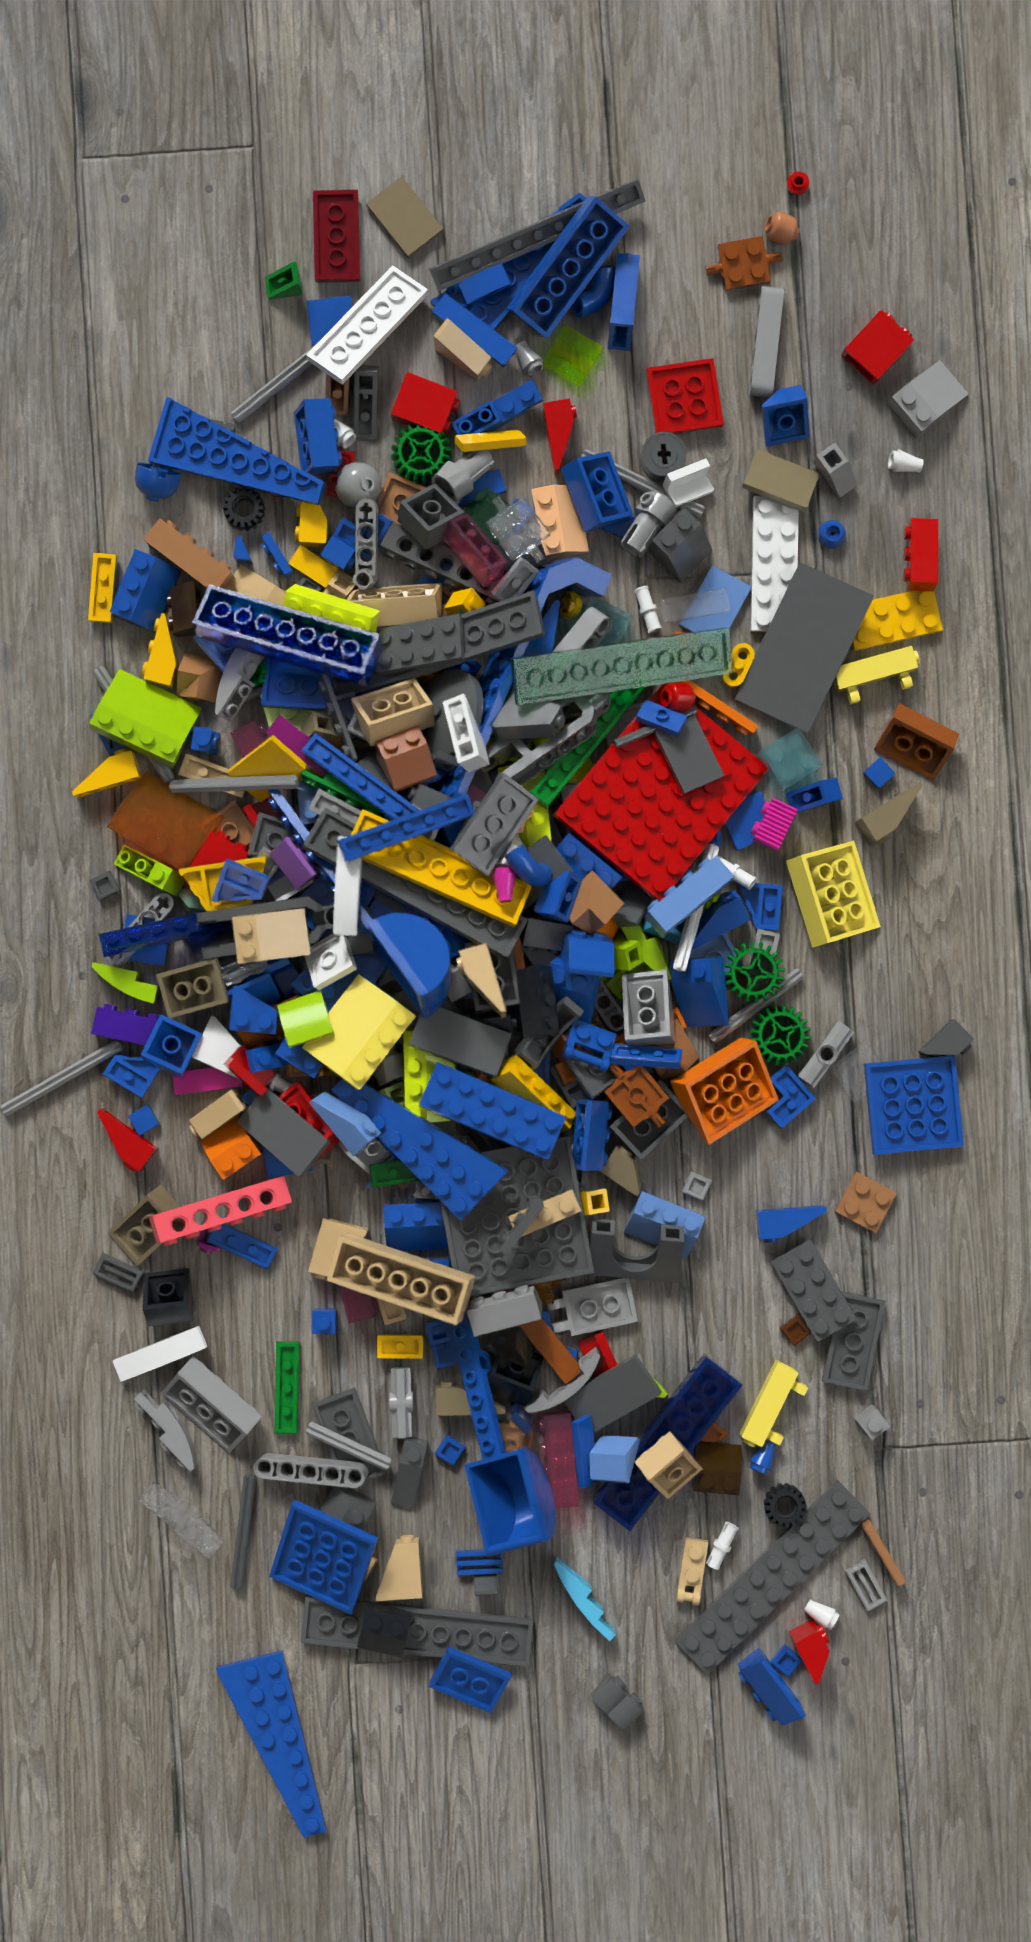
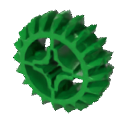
[391,424,452,484]
[724,941,785,1003]
[749,1004,811,1066]

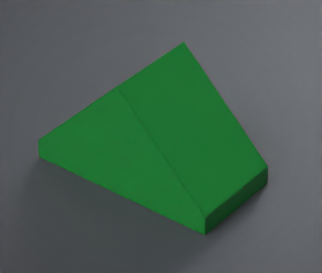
[265,262,303,300]

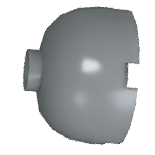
[335,462,382,508]

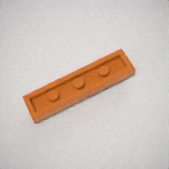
[679,676,758,736]

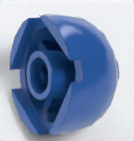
[135,462,181,502]

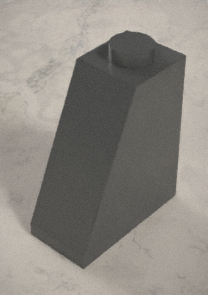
[491,690,565,740]

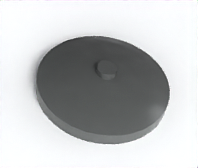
[420,669,484,757]

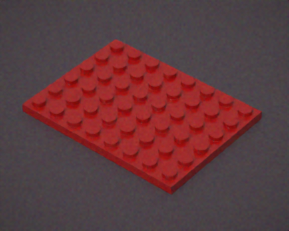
[553,681,769,902]

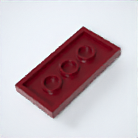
[313,189,360,283]

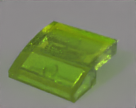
[542,324,605,387]

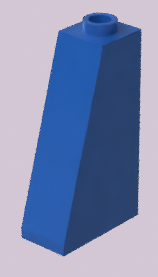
[607,253,640,351]

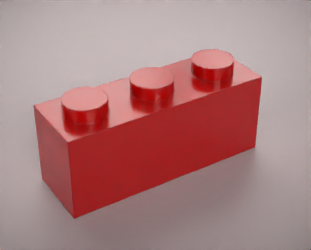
[903,518,939,592]

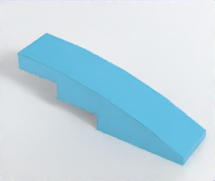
[553,1556,616,1641]

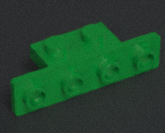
[301,770,386,819]

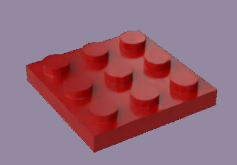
[646,358,724,434]

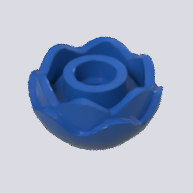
[818,520,846,549]

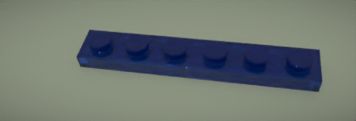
[99,910,233,957]

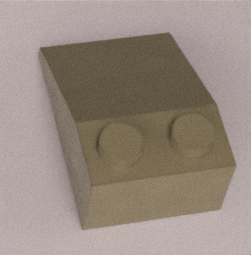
[855,782,923,846]
[156,957,229,1018]
[108,1185,183,1266]

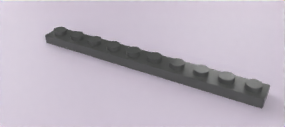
[429,179,646,291]

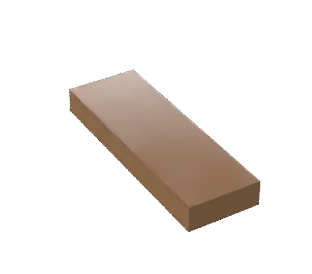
[861,1518,906,1586]

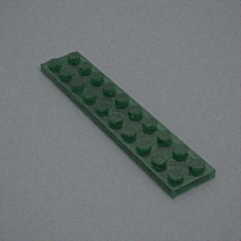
[511,627,732,706]

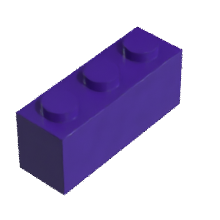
[91,1004,160,1045]

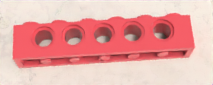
[149,1176,292,1246]

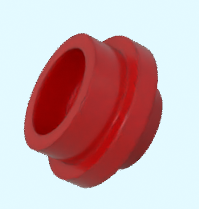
[787,171,810,195]

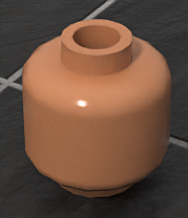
[764,211,800,246]

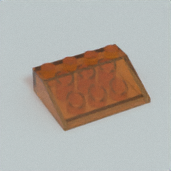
[107,771,224,869]

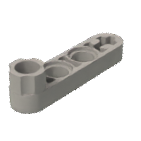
[353,499,378,590]
[106,893,175,965]

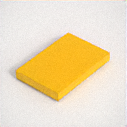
[227,735,307,803]

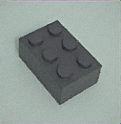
[609,1079,688,1160]

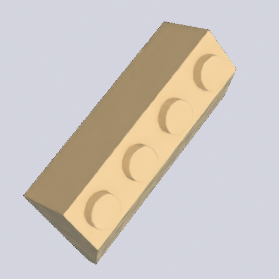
[346,583,442,629]

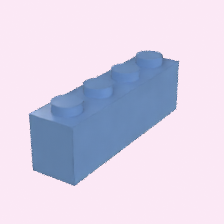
[644,856,734,938]

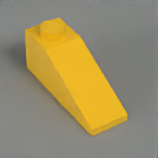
[72,748,142,798]

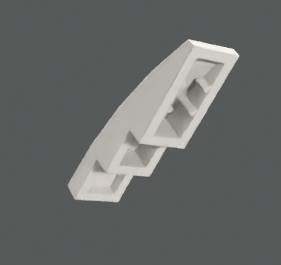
[333,836,362,936]
[112,1326,208,1382]

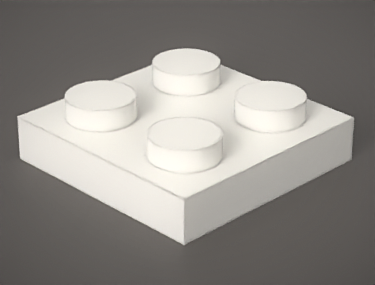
[304,934,357,991]

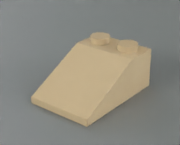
[215,565,285,639]
[232,908,311,964]
[456,943,506,1018]

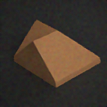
[177,652,223,704]
[569,870,624,934]
[649,1018,699,1080]

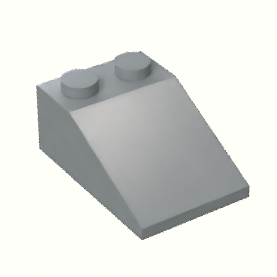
[888,360,969,438]
[622,970,675,1046]

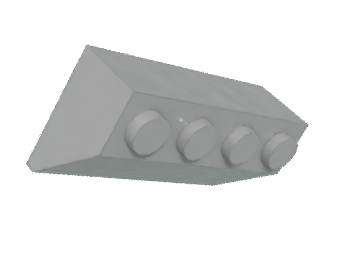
[161,1356,262,1453]

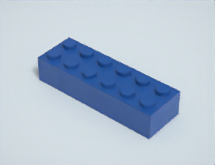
[506,196,630,339]
[418,1062,566,1161]

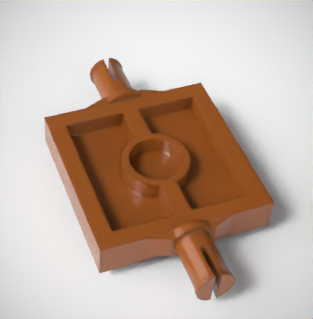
[705,236,782,291]
[605,1064,669,1128]

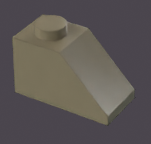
[600,1143,642,1197]

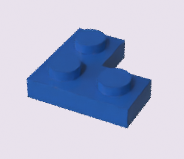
[333,511,393,561]
[766,1065,816,1128]

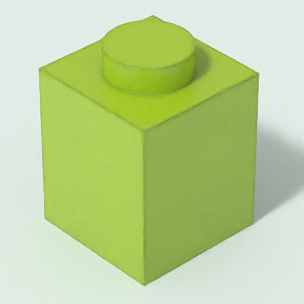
[613,939,643,971]

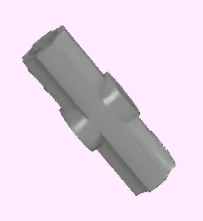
[798,1021,854,1088]
[390,1366,413,1438]

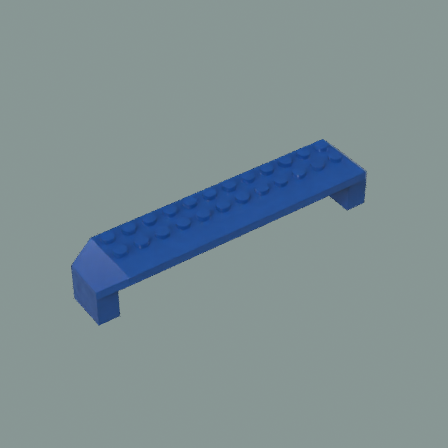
[433,557,612,848]

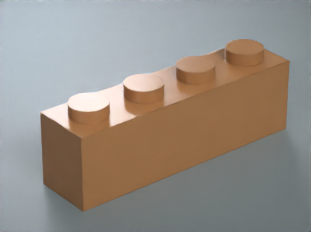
[143,518,234,598]

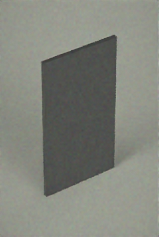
[735,562,874,733]

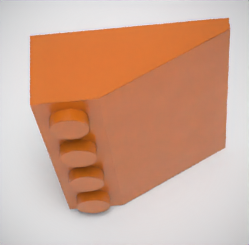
[670,1038,779,1145]

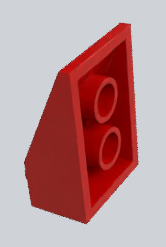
[279,1081,340,1162]

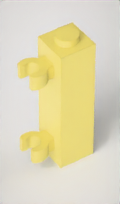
[833,646,920,705]
[740,1360,808,1448]

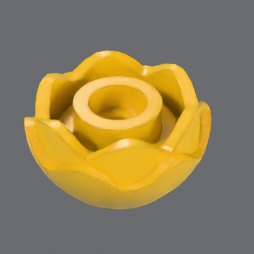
[559,591,582,619]

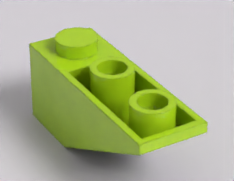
[114,844,186,897]

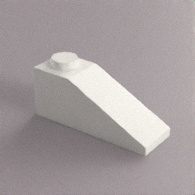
[443,694,489,772]

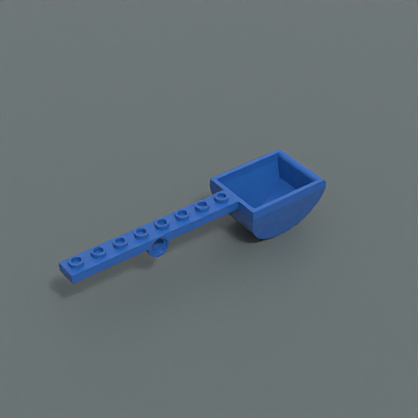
[268,789,452,1018]
[449,1302,556,1556]

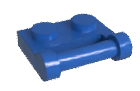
[562,1020,616,1072]

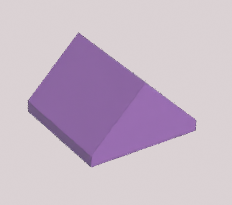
[269,837,320,890]

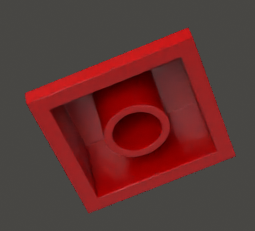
[789,1619,830,1685]

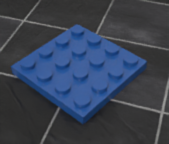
[864,1055,964,1155]
[269,1500,378,1615]

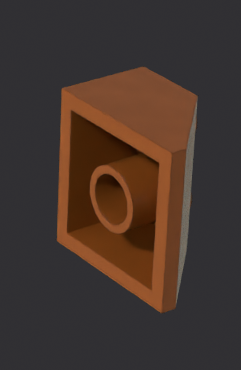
[375,727,437,792]

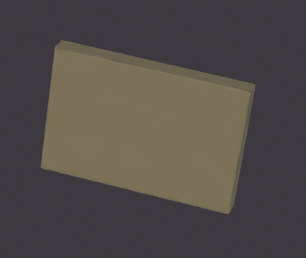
[366,176,444,259]
[742,449,820,512]

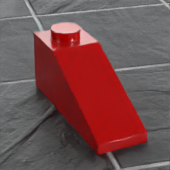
[543,398,577,475]
[97,1108,158,1172]

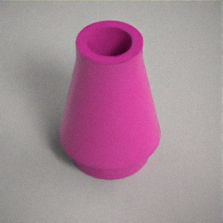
[493,867,516,902]

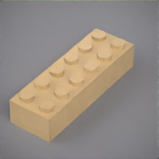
[327,1233,476,1325]

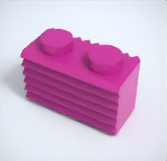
[750,798,798,852]

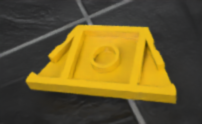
[179,856,267,912]

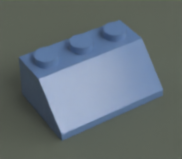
[624,1190,706,1257]

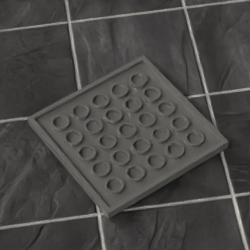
[440,1136,594,1296]

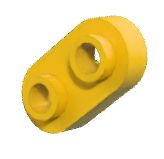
[722,643,755,687]

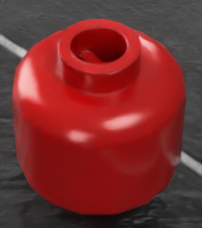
[660,682,696,712]

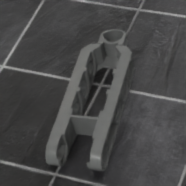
[479,688,611,786]
[196,897,334,959]

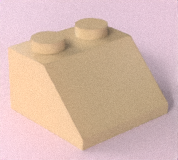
[635,1432,702,1499]

